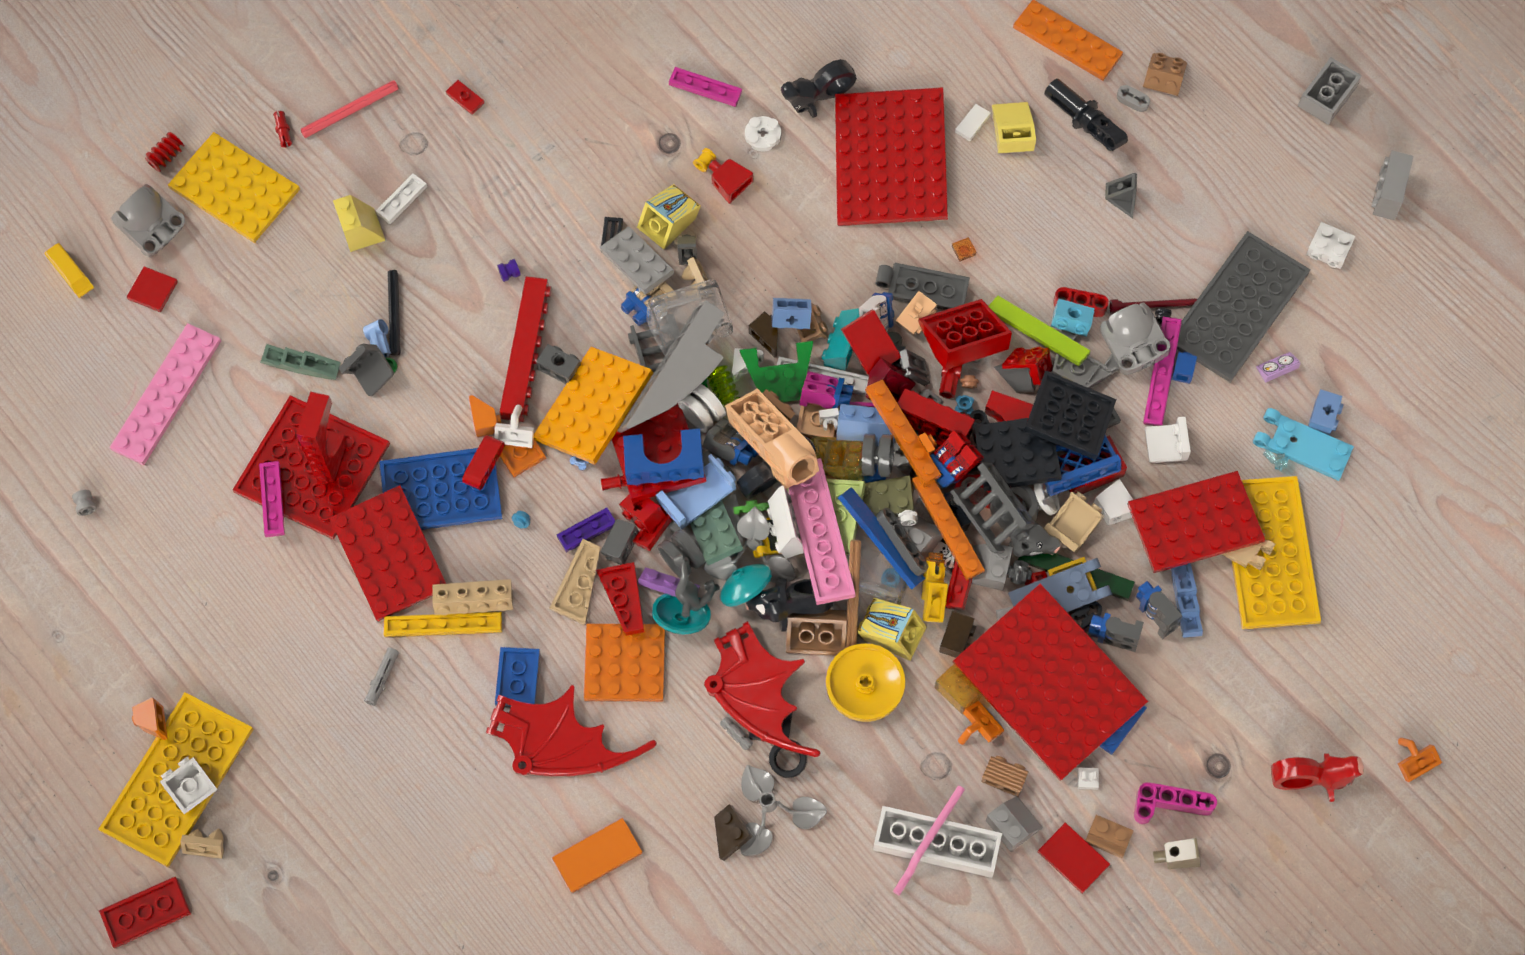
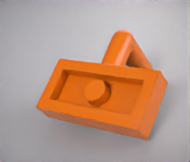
[958,701,1005,745]
[1397,737,1442,782]

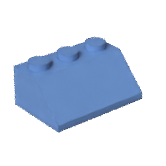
[836,404,895,451]

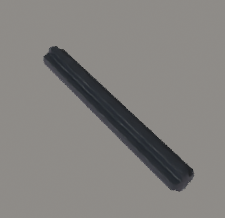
[387,270,400,356]

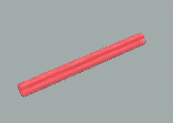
[300,80,399,138]

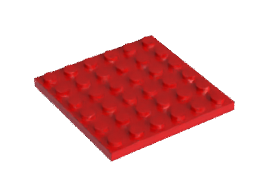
[232,395,390,540]

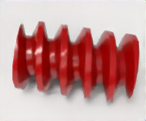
[145,132,185,172]

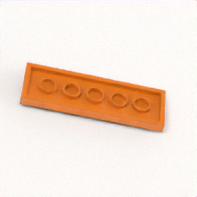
[1013,0,1123,81]

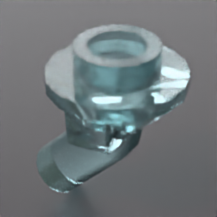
[1263,450,1288,472]

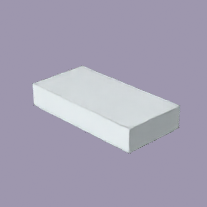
[955,104,991,141]

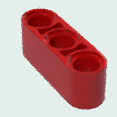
[1053,287,1109,317]
[462,435,505,490]

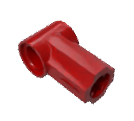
[939,365,962,399]

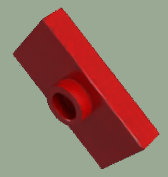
[446,80,484,115]

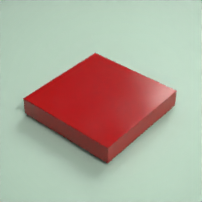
[127,266,178,313]

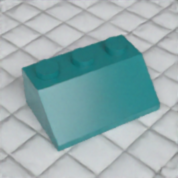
[821,308,860,371]

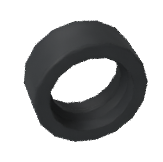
[769,739,807,778]

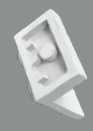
[1145,417,1191,463]

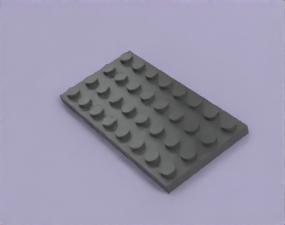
[1177,231,1311,383]

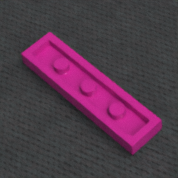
[669,67,742,107]
[259,461,285,537]

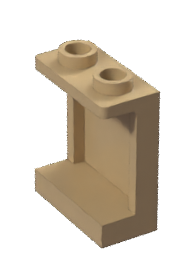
[1044,492,1104,553]

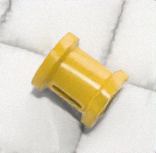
[693,148,717,172]

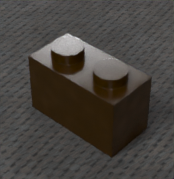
[939,611,977,658]

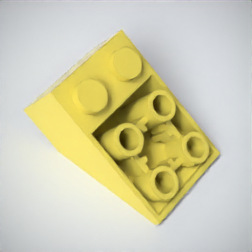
[992,102,1036,153]

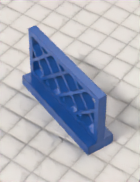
[1044,435,1121,497]

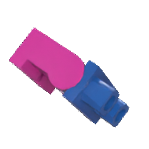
[799,371,854,409]

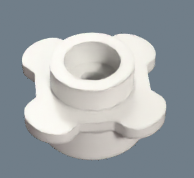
[898,510,918,526]

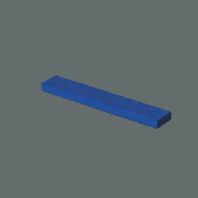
[838,487,925,590]

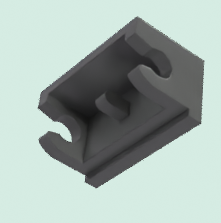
[600,519,639,565]

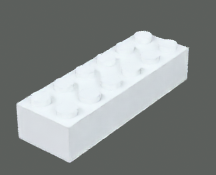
[873,806,1002,878]

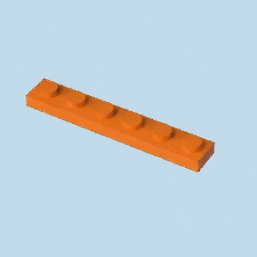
[865,380,941,485]
[912,476,985,580]

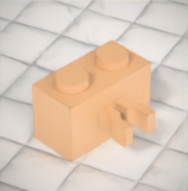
[896,291,937,336]

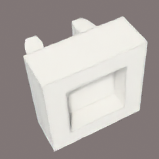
[819,408,839,431]
[1078,767,1099,790]

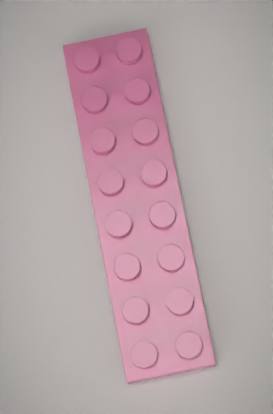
[110,323,221,465]
[788,458,855,605]

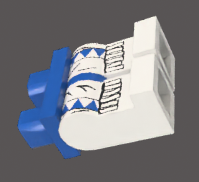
[859,292,895,331]

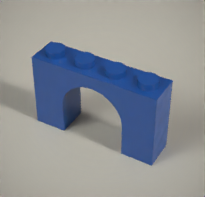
[623,428,704,485]

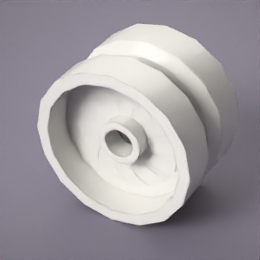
[678,384,726,433]

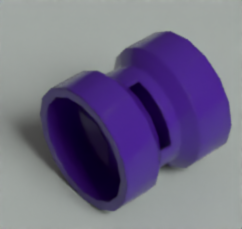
[497,259,521,282]

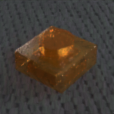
[952,237,977,262]

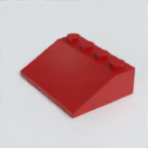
[918,299,1012,370]

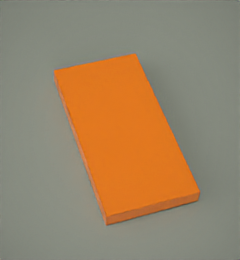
[552,818,643,893]

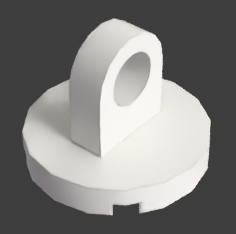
[1022,483,1060,515]

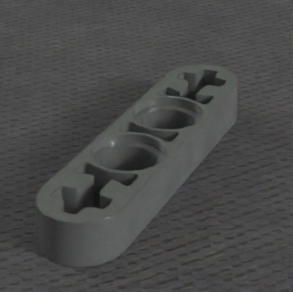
[876,508,928,576]

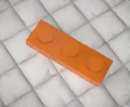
[918,432,936,456]

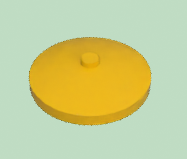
[826,643,905,722]

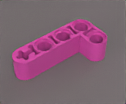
[1134,782,1217,824]

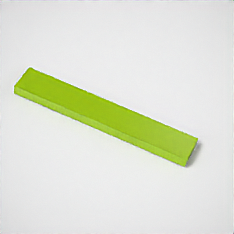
[989,296,1090,366]

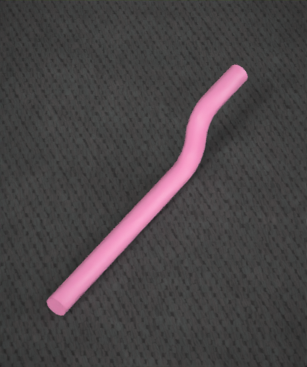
[893,786,965,896]

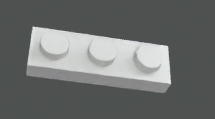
[376,174,427,224]

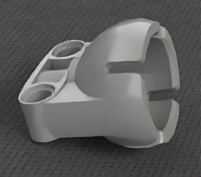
[111,184,185,257]
[1100,303,1170,375]

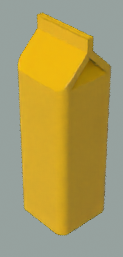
[44,243,94,298]

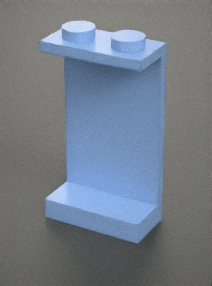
[656,454,736,530]

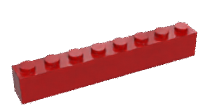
[499,276,552,422]

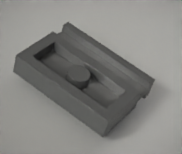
[900,349,930,386]

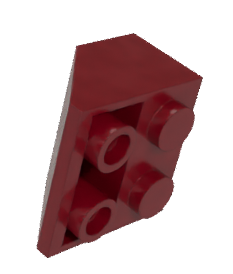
[866,358,916,402]

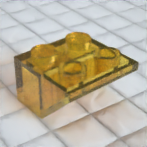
[823,440,864,481]

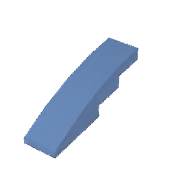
[1171,563,1203,638]

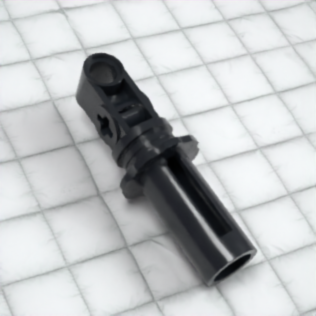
[1044,78,1128,151]

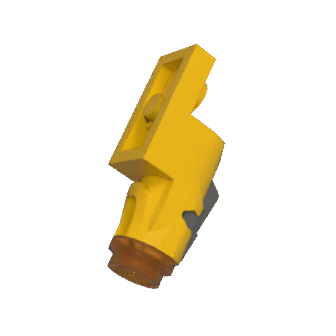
[921,552,948,623]

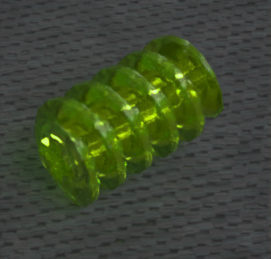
[707,365,741,407]

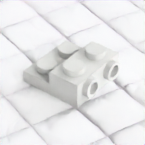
[1306,222,1355,269]
[160,756,217,814]

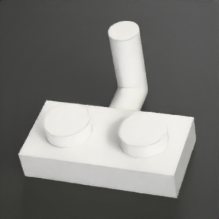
[494,405,534,448]

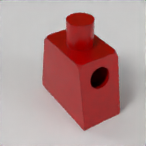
[709,159,754,204]

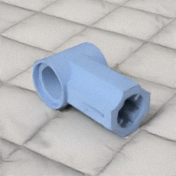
[363,319,391,358]

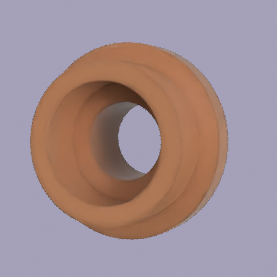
[960,375,979,389]

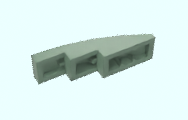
[260,344,341,380]

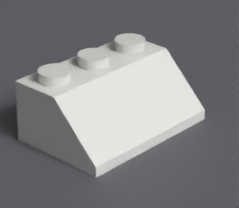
[767,486,804,559]

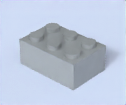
[1298,57,1361,125]
[1371,151,1413,220]

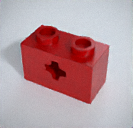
[619,495,666,532]

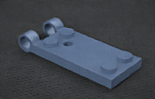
[1008,558,1112,612]

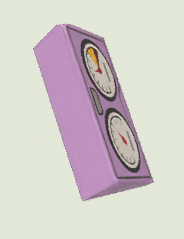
[1256,352,1301,383]

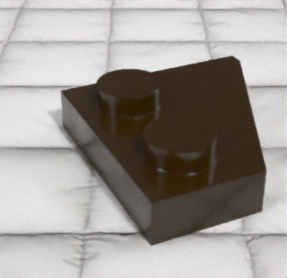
[714,804,753,861]

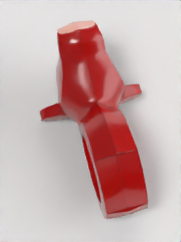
[1271,753,1364,802]

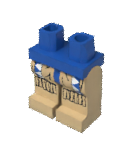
[621,282,677,326]

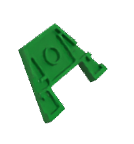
[739,341,813,402]

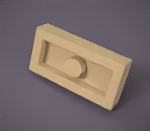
[681,257,714,297]
[180,828,224,859]

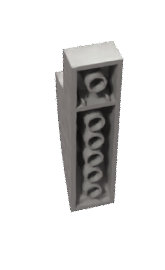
[617,300,725,433]

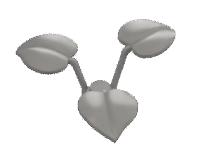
[704,507,796,583]
[740,765,827,856]

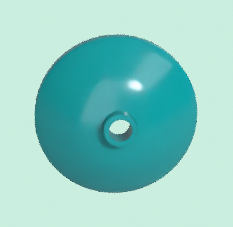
[720,564,772,607]
[652,594,711,635]

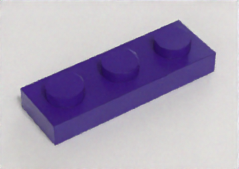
[556,507,615,553]

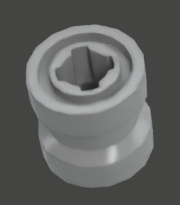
[72,490,96,516]

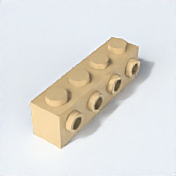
[433,579,513,615]

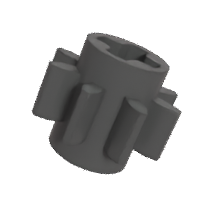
[1007,560,1032,584]

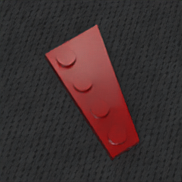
[596,562,645,636]

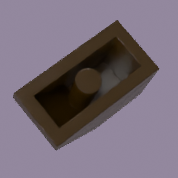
[748,311,778,358]

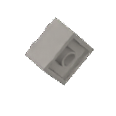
[900,515,943,560]
[971,544,1013,591]
[986,796,1043,852]

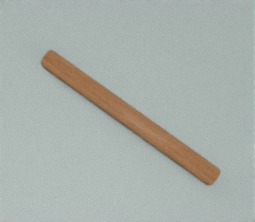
[846,539,861,648]

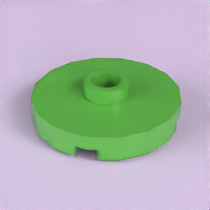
[733,500,769,514]

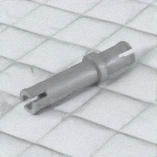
[364,647,399,706]

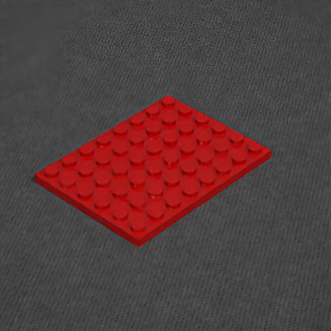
[835,87,948,226]
[952,583,1149,781]

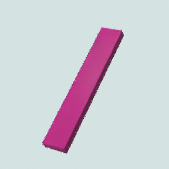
[1143,317,1182,426]

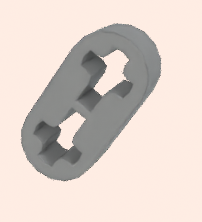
[1117,85,1150,112]

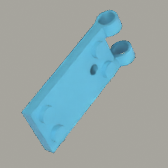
[1253,408,1354,481]

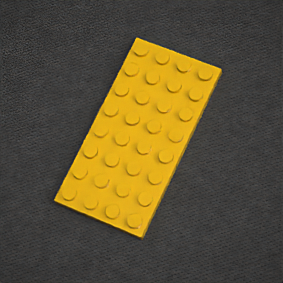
[1231,476,1321,629]
[98,692,254,868]

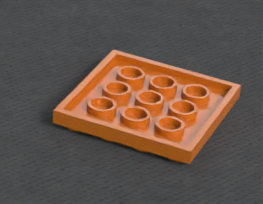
[584,624,665,702]

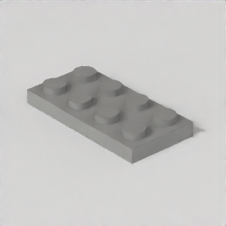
[600,226,674,295]

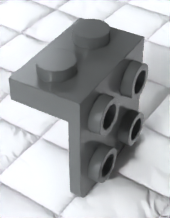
[339,344,394,396]

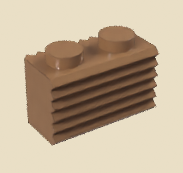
[981,756,1029,797]

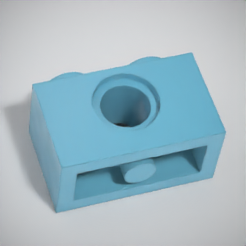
[1051,298,1095,337]

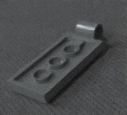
[875,263,970,310]

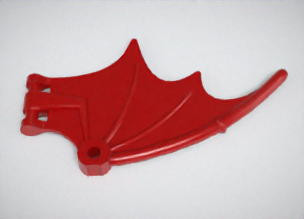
[704,621,821,757]
[486,685,657,776]

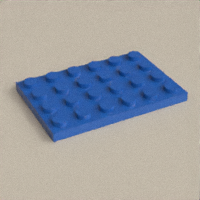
[380,448,503,530]

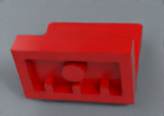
[1002,346,1053,385]

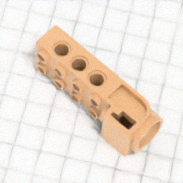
[725,389,819,489]

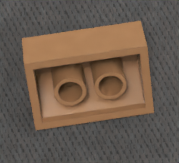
[786,609,847,656]

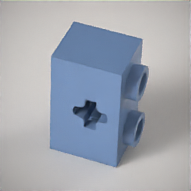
[772,298,812,329]
[1308,389,1344,436]

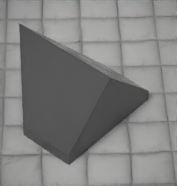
[1105,173,1137,219]
[994,364,1035,393]

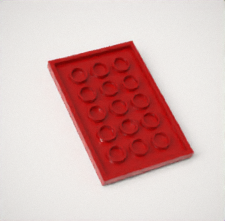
[611,400,706,503]
[1127,471,1265,573]
[329,485,446,622]

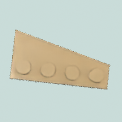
[549,539,600,625]

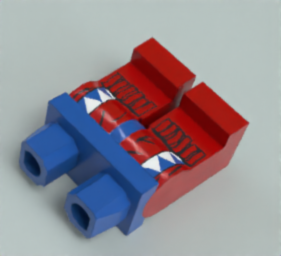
[930,430,984,488]

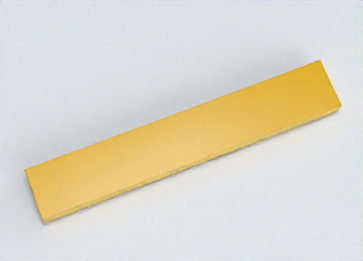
[384,612,502,637]

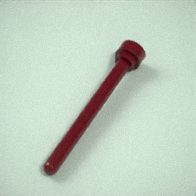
[1109,298,1197,314]

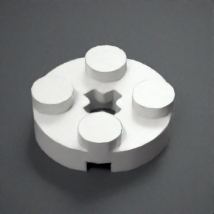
[745,116,781,152]

